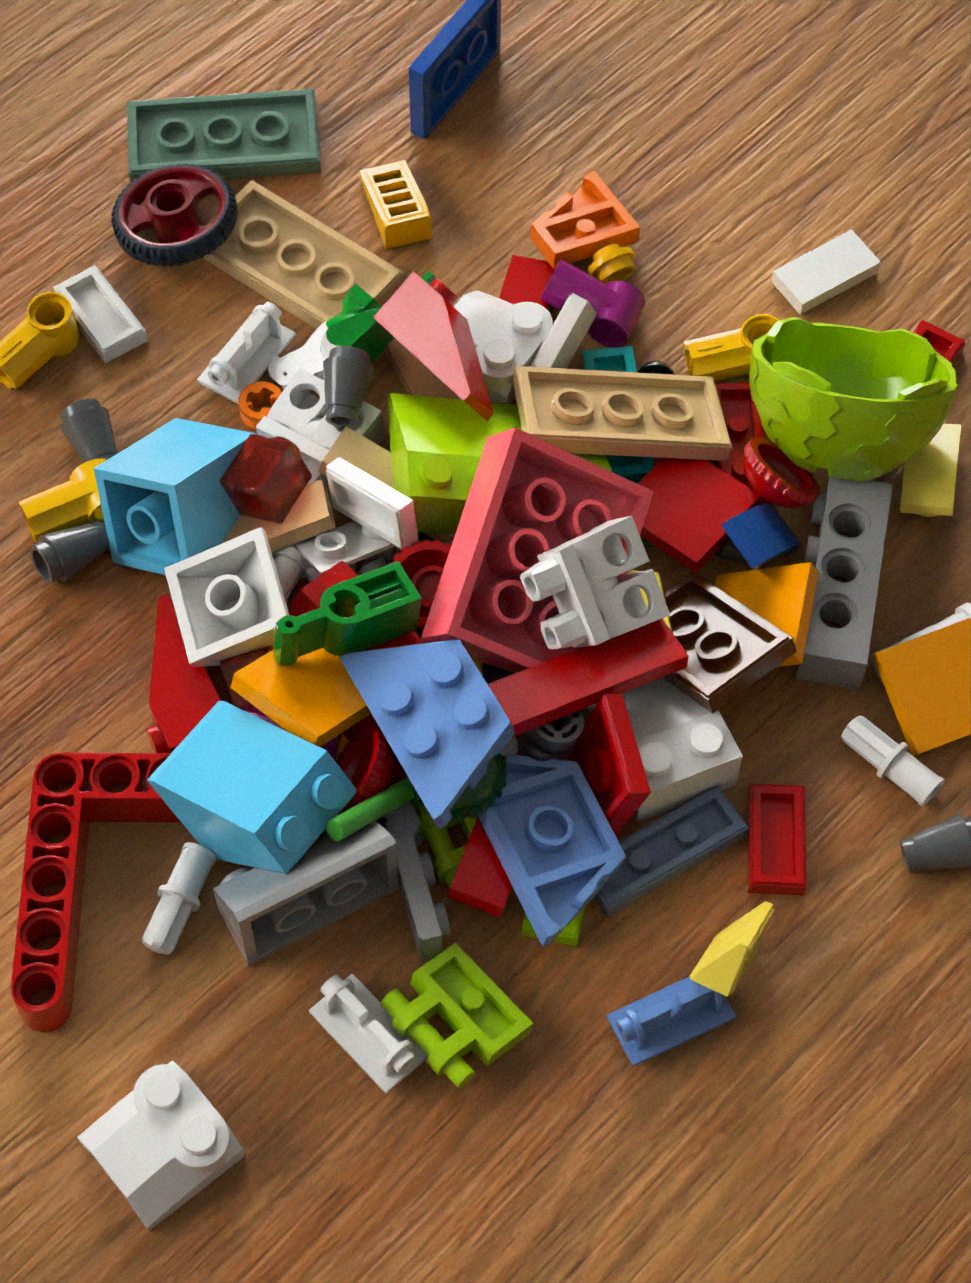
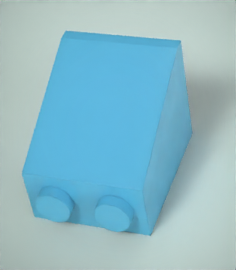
[94,418,264,575]
[147,701,358,874]

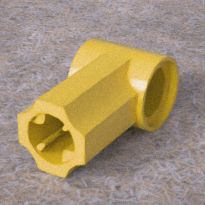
[0,292,80,390]
[684,314,780,381]
[18,459,106,543]

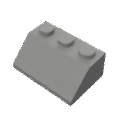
[213,821,399,966]

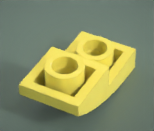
[900,424,961,517]

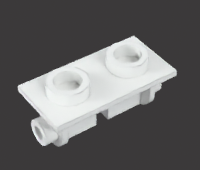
[197,302,296,404]
[296,521,402,583]
[309,974,428,1094]

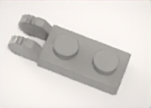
[384,802,451,963]

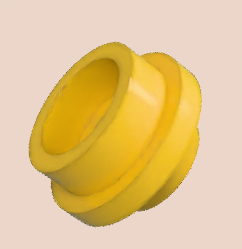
[588,244,636,284]

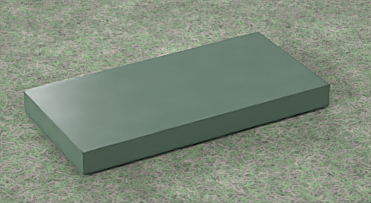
[127,89,321,183]

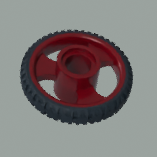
[112,163,238,267]

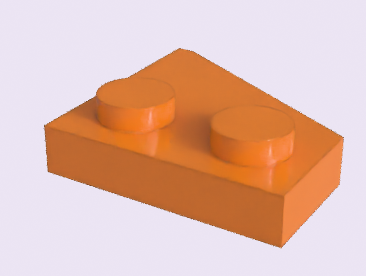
[530,171,640,269]

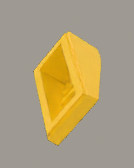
[359,160,432,249]

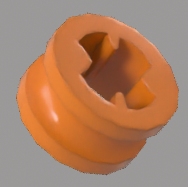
[238,381,282,432]

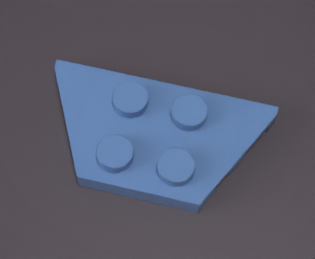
[339,639,515,829]
[477,754,626,947]

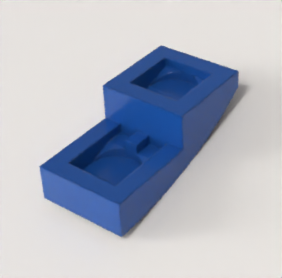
[721,503,802,569]

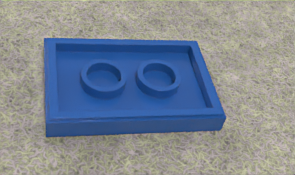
[409,0,501,139]

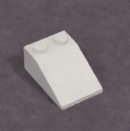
[581,677,743,824]

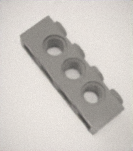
[796,477,893,690]

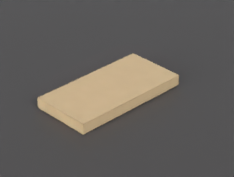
[203,180,404,329]
[512,366,732,461]

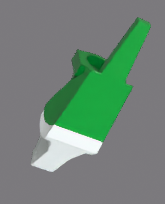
[268,271,435,390]

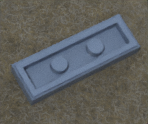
[594,785,749,917]

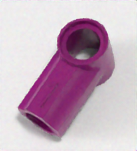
[540,259,646,348]

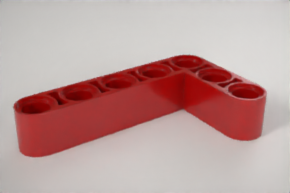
[11,752,181,1032]

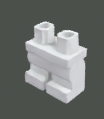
[256,368,385,491]
[520,515,670,650]

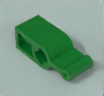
[274,561,422,665]

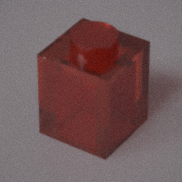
[219,434,312,524]

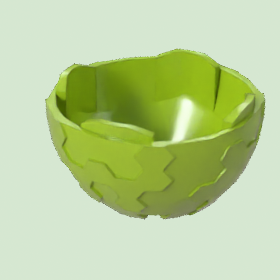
[749,317,958,482]

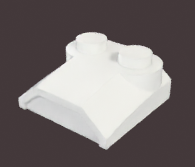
[422,290,553,404]
[78,1061,245,1231]

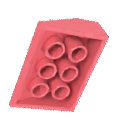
[421,427,654,673]

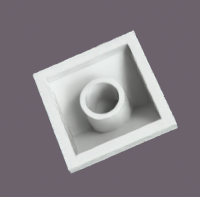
[164,527,289,667]

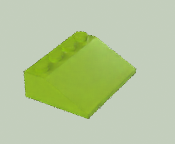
[387,393,612,534]

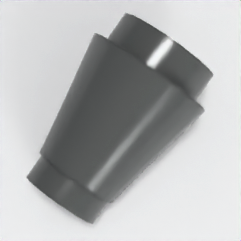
[323,346,374,428]
[61,398,118,463]
[30,520,110,584]
[900,813,971,872]

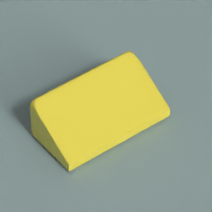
[690,901,774,997]

